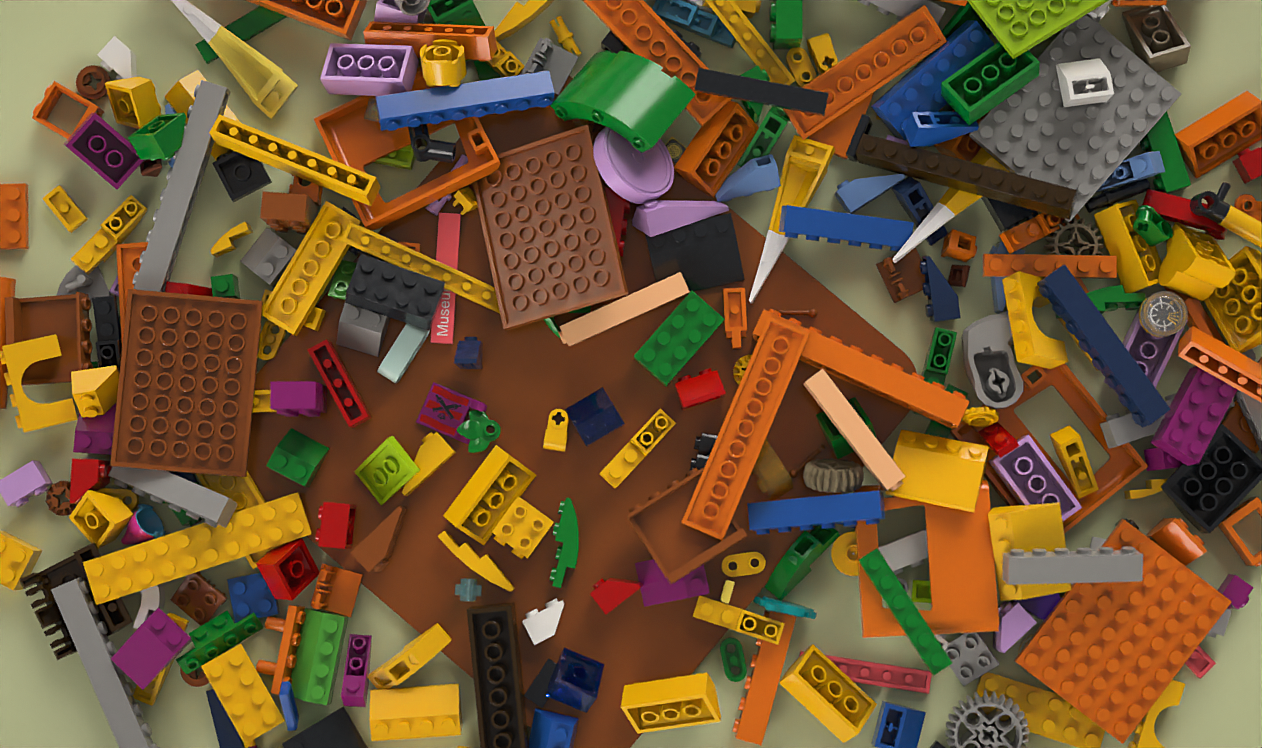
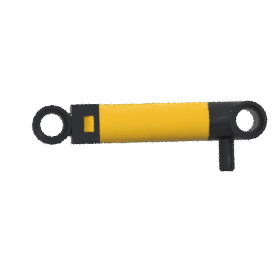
[1190,182,1262,248]

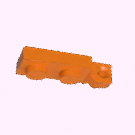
[723,288,747,349]

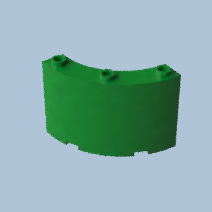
[550,50,696,153]

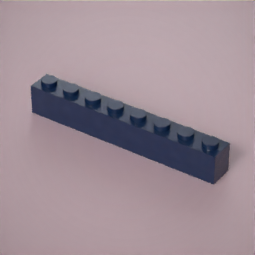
[1037,264,1171,428]

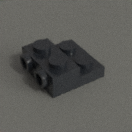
[212,151,272,202]

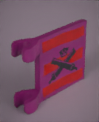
[416,382,487,445]

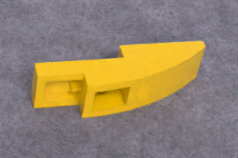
[71,195,148,275]
[599,409,676,489]
[693,595,785,645]
[368,623,452,689]

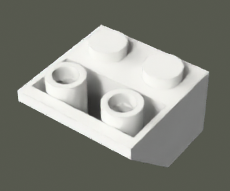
[1056,58,1114,107]

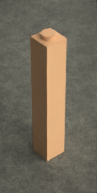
[559,272,690,346]
[803,369,905,491]

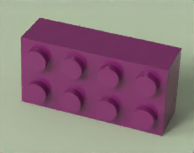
[1150,366,1238,466]

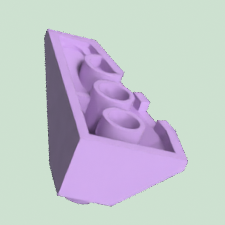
[632,200,729,237]

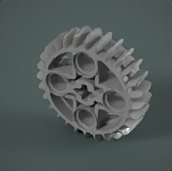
[945,690,1029,748]

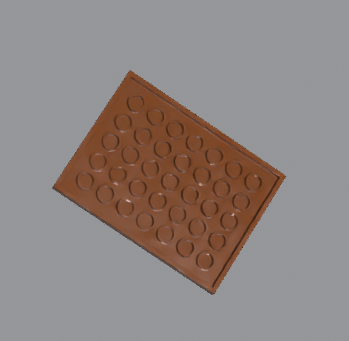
[473,124,628,330]
[110,289,263,477]

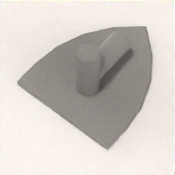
[56,265,111,303]

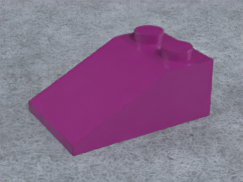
[73,402,117,455]
[635,559,710,607]
[111,608,192,690]

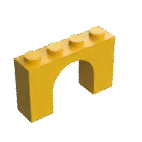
[1002,271,1068,369]
[0,334,78,432]

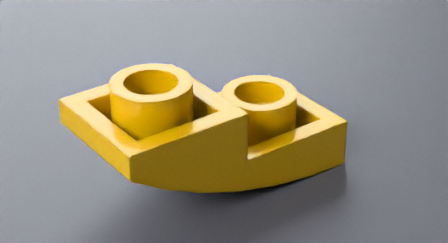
[485,41,525,77]

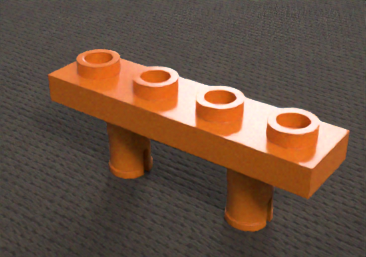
[256,605,306,695]

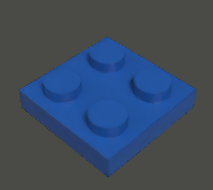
[227,573,280,623]

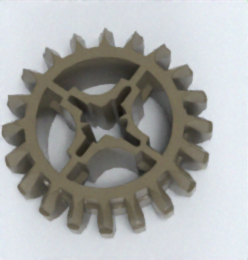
[1044,217,1104,256]
[803,458,864,493]

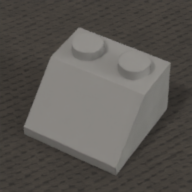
[240,228,296,288]
[336,301,390,357]

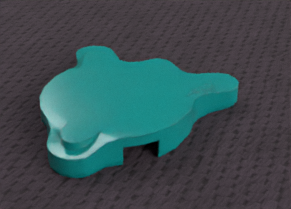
[753,596,817,619]

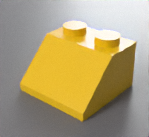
[104,77,162,129]
[71,365,120,418]
[69,490,134,549]

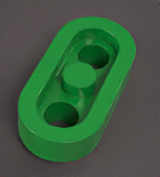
[720,637,747,682]

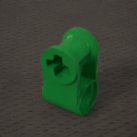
[1133,205,1173,247]

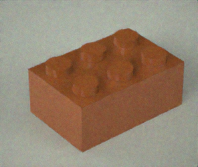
[260,191,318,235]

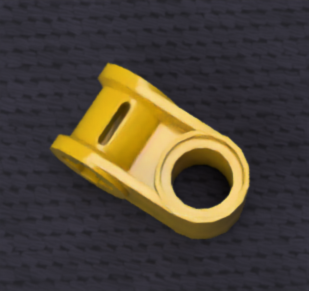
[806,33,838,75]
[543,409,569,452]

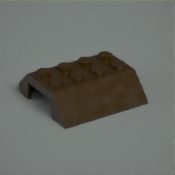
[19,542,133,660]

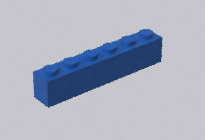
[779,205,914,252]
[747,491,885,535]

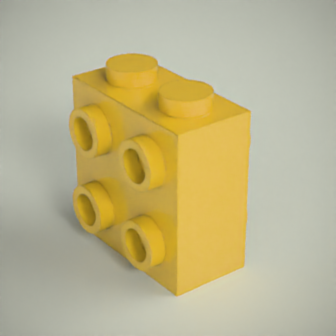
[492,496,555,559]

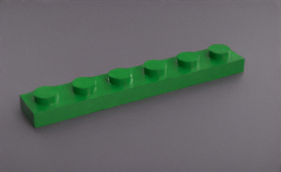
[858,548,953,676]

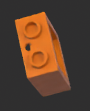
[32,81,105,139]
[1218,497,1262,567]

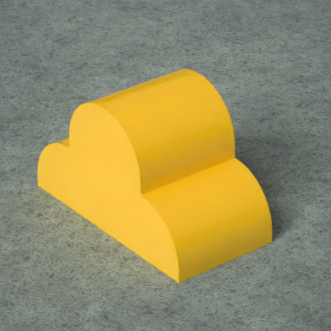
[1158,222,1236,301]

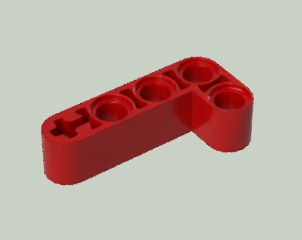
[1142,190,1228,240]

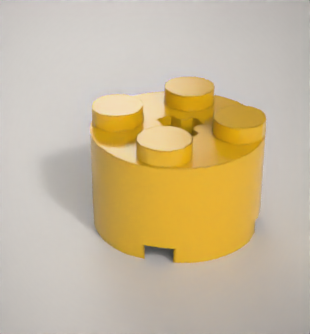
[420,39,467,87]

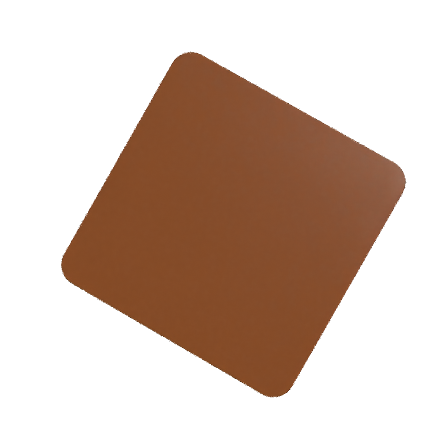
[247,70,917,748]

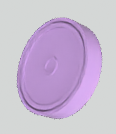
[593,127,674,204]

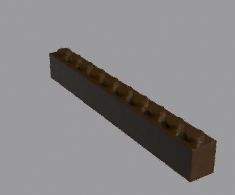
[856,133,1077,220]

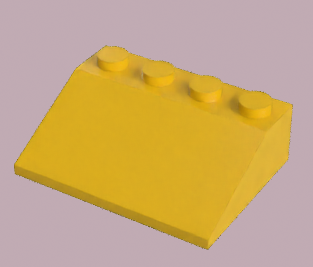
[1204,246,1262,353]
[885,429,989,512]
[988,503,1072,601]

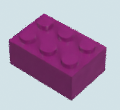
[63,112,144,189]
[270,381,327,417]

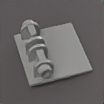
[520,37,579,95]
[945,632,1000,686]

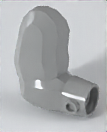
[961,311,1036,409]

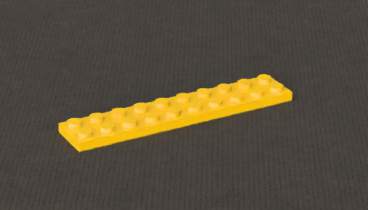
[83,492,312,605]

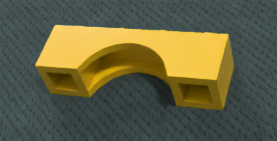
[1127,680,1185,748]

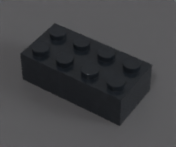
[345,254,445,331]

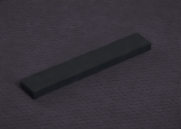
[694,68,829,116]

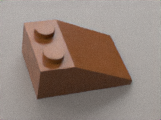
[351,506,407,572]

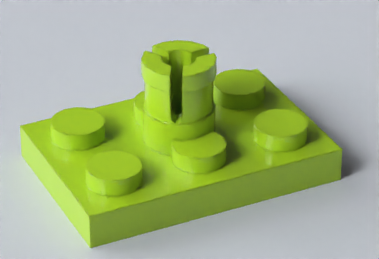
[354,435,420,506]

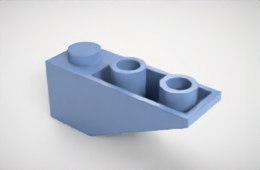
[1096,151,1165,192]
[715,154,781,202]

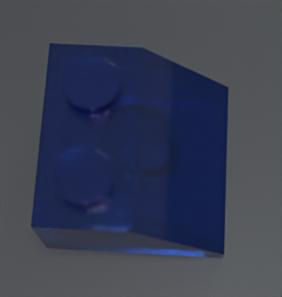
[565,387,625,447]
[546,647,604,713]

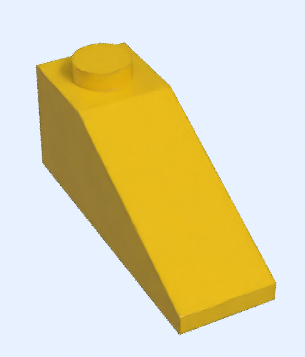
[1049,425,1099,499]
[402,432,456,496]

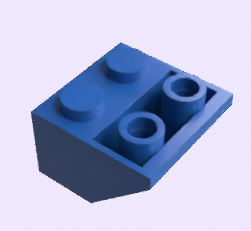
[871,700,926,748]

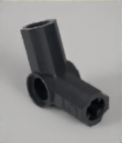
[408,124,456,163]

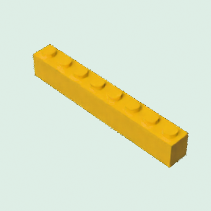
[209,114,381,206]

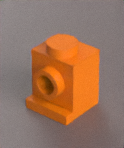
[941,229,977,263]

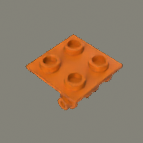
[310,563,363,617]

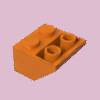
[1145,518,1207,566]

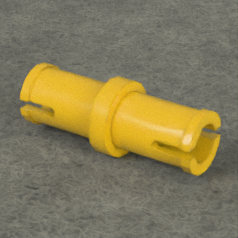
[549,16,582,57]

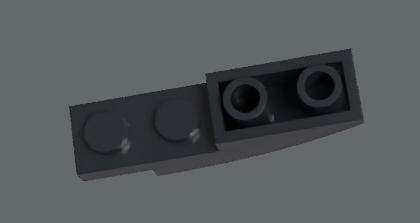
[92,295,122,374]

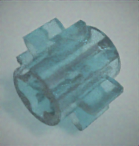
[455,578,482,601]

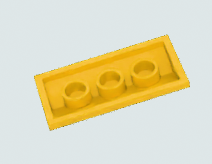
[164,70,241,161]

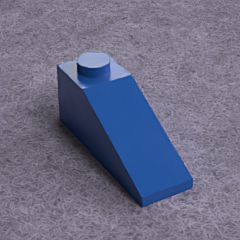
[904,111,979,147]

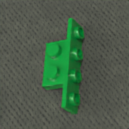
[176,610,263,674]

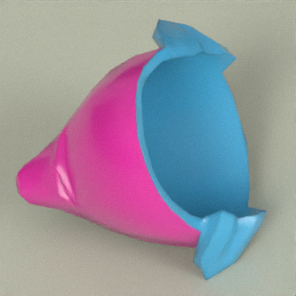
[121,504,166,545]

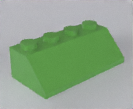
[291,608,349,705]

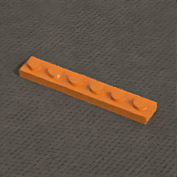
[983,254,1117,279]

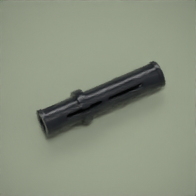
[1085,178,1150,213]

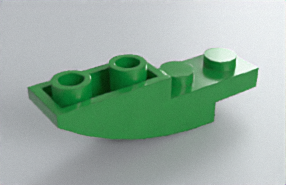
[1056,285,1146,319]
[913,327,957,416]
[550,497,579,588]
[765,525,840,601]

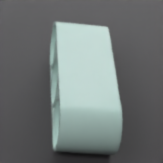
[377,323,430,384]

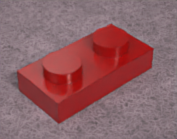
[978,422,1019,458]

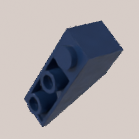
[920,255,961,322]

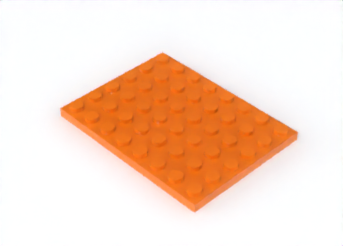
[1014,519,1232,744]

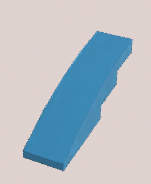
[652,0,736,49]

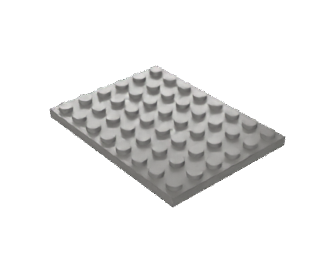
[969,14,1181,222]

